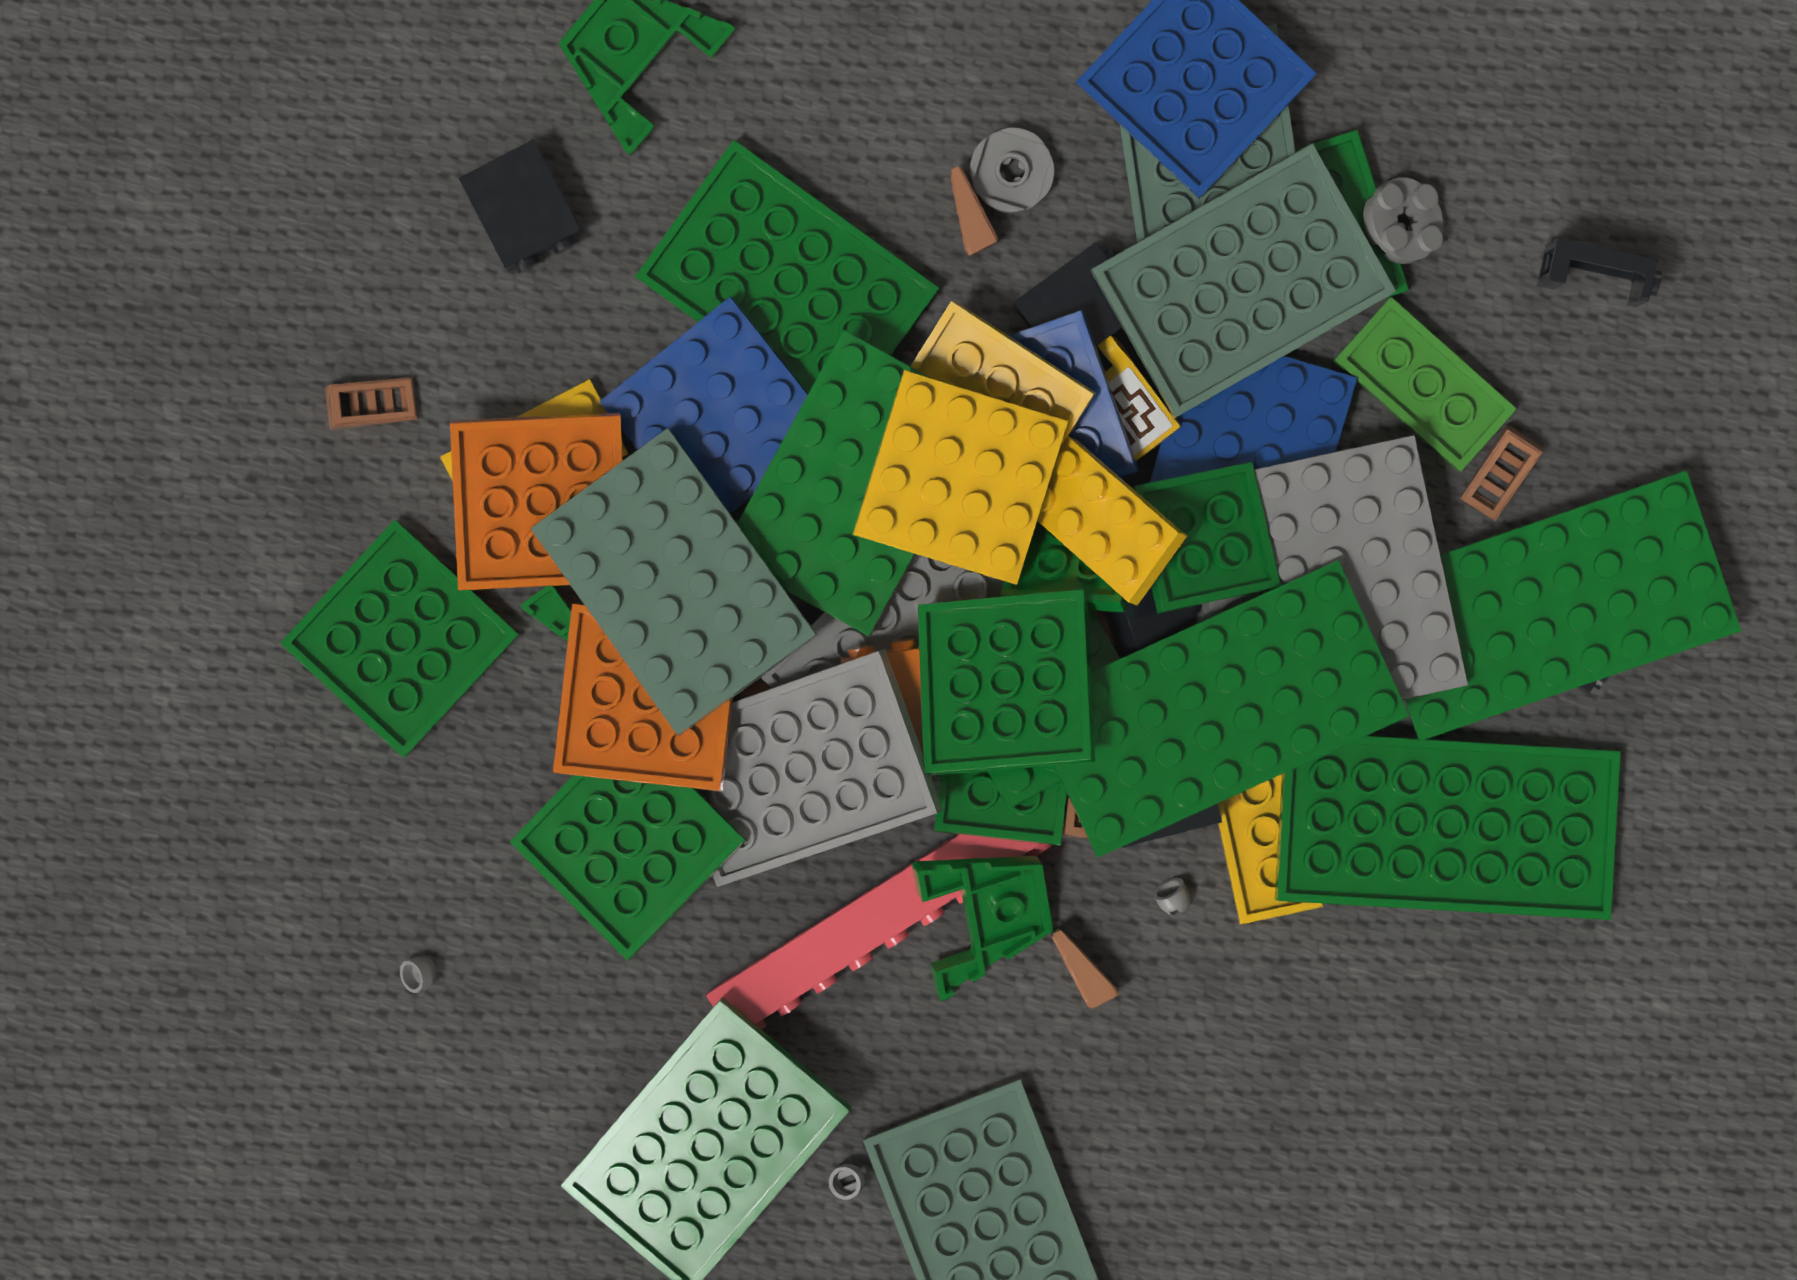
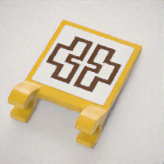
[1098,335,1181,462]

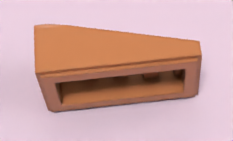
[950,166,998,259]
[325,377,417,430]
[1460,424,1543,521]
[1050,928,1120,1009]

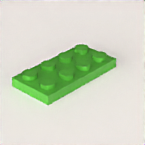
[1333,297,1517,472]

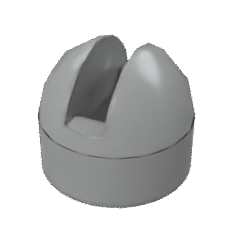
[1153,878,1191,915]
[400,957,437,993]
[829,1164,865,1200]

